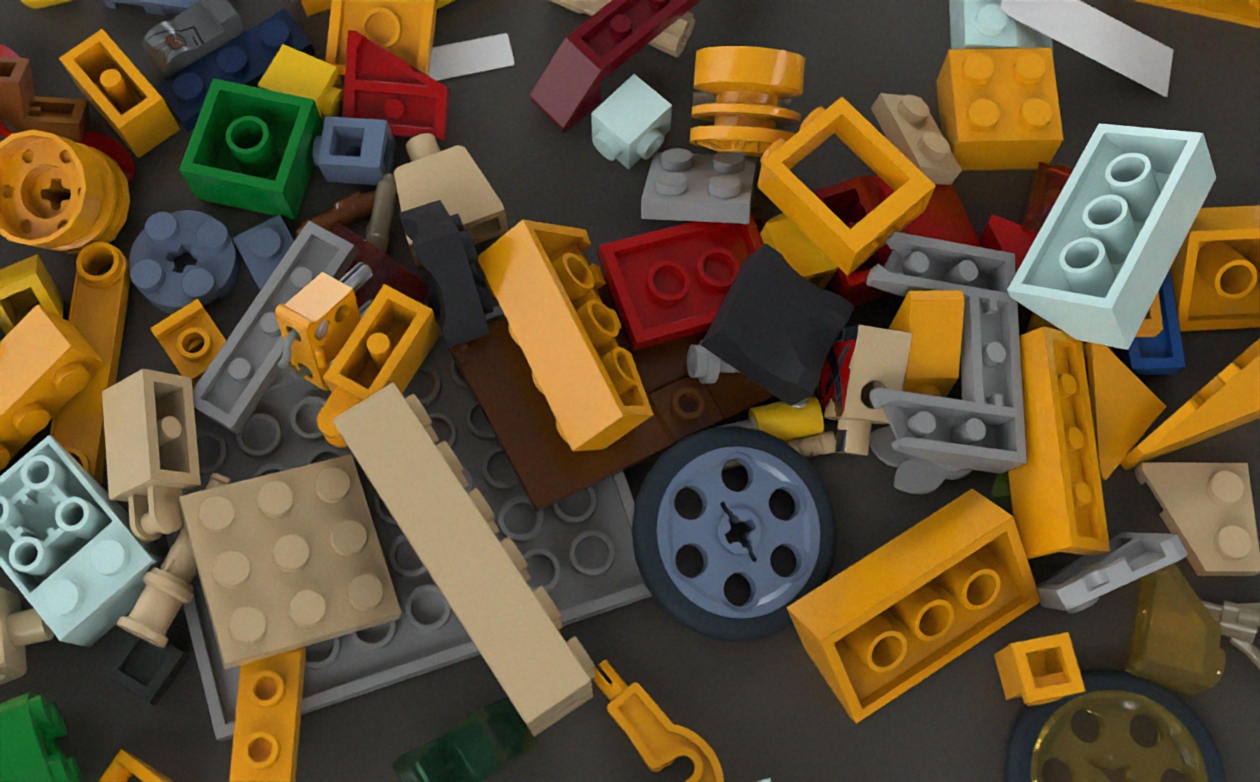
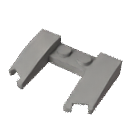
[867,231,1027,474]

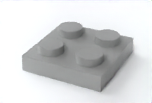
[641,148,757,224]

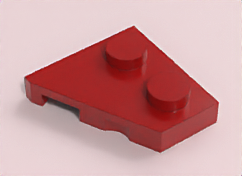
[342,30,450,141]

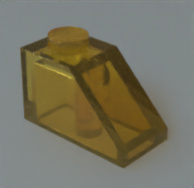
[1125,563,1226,695]

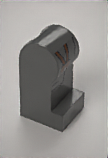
[143,0,246,79]

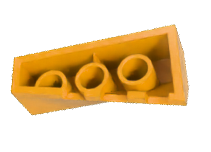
[478,220,653,452]

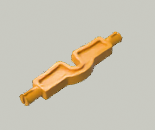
[592,659,724,782]

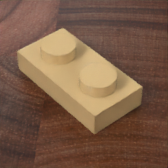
[871,93,962,185]

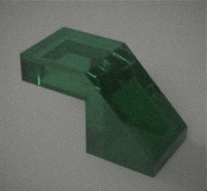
[391,697,539,782]

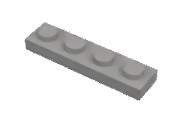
[193,221,358,434]

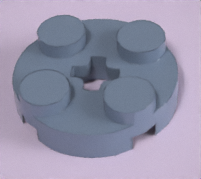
[129,210,240,314]

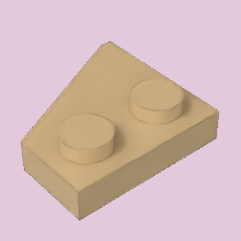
[1134,462,1260,576]

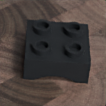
[399,200,494,348]
[700,243,855,406]

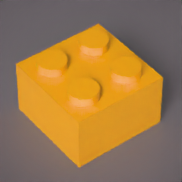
[936,48,1064,171]

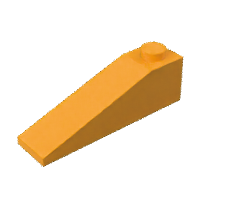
[1120,338,1260,470]

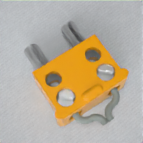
[275,262,373,391]

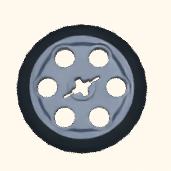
[631,426,837,642]

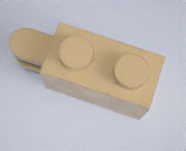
[102,369,201,543]

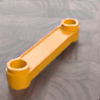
[50,242,131,485]

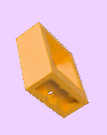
[757,97,936,276]

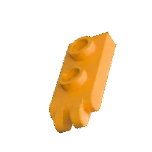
[229,647,306,782]

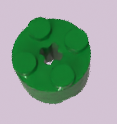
[0,691,84,782]

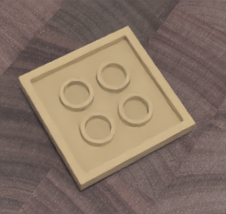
[179,454,402,670]

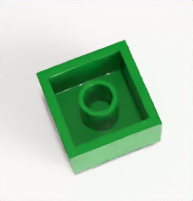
[179,78,324,221]

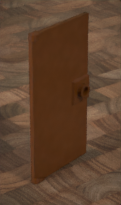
[448,207,776,512]

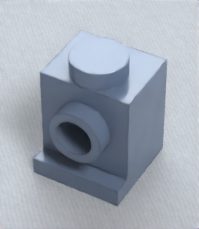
[313,116,397,185]

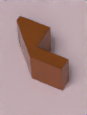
[0,57,90,142]

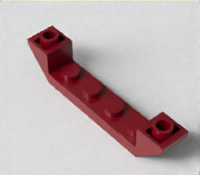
[530,0,701,133]

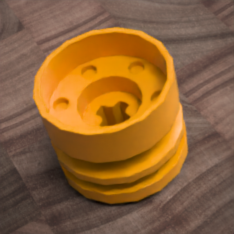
[689,46,806,157]
[0,129,130,255]

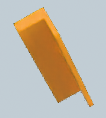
[1008,326,1110,559]

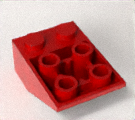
[812,175,982,306]

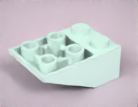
[0,435,166,647]

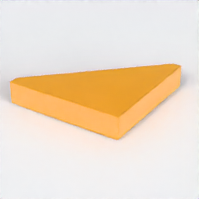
[1082,342,1167,481]

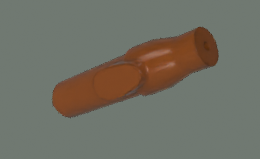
[295,190,376,238]

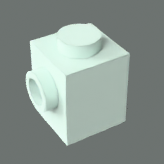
[591,74,672,169]

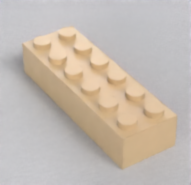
[332,382,596,737]

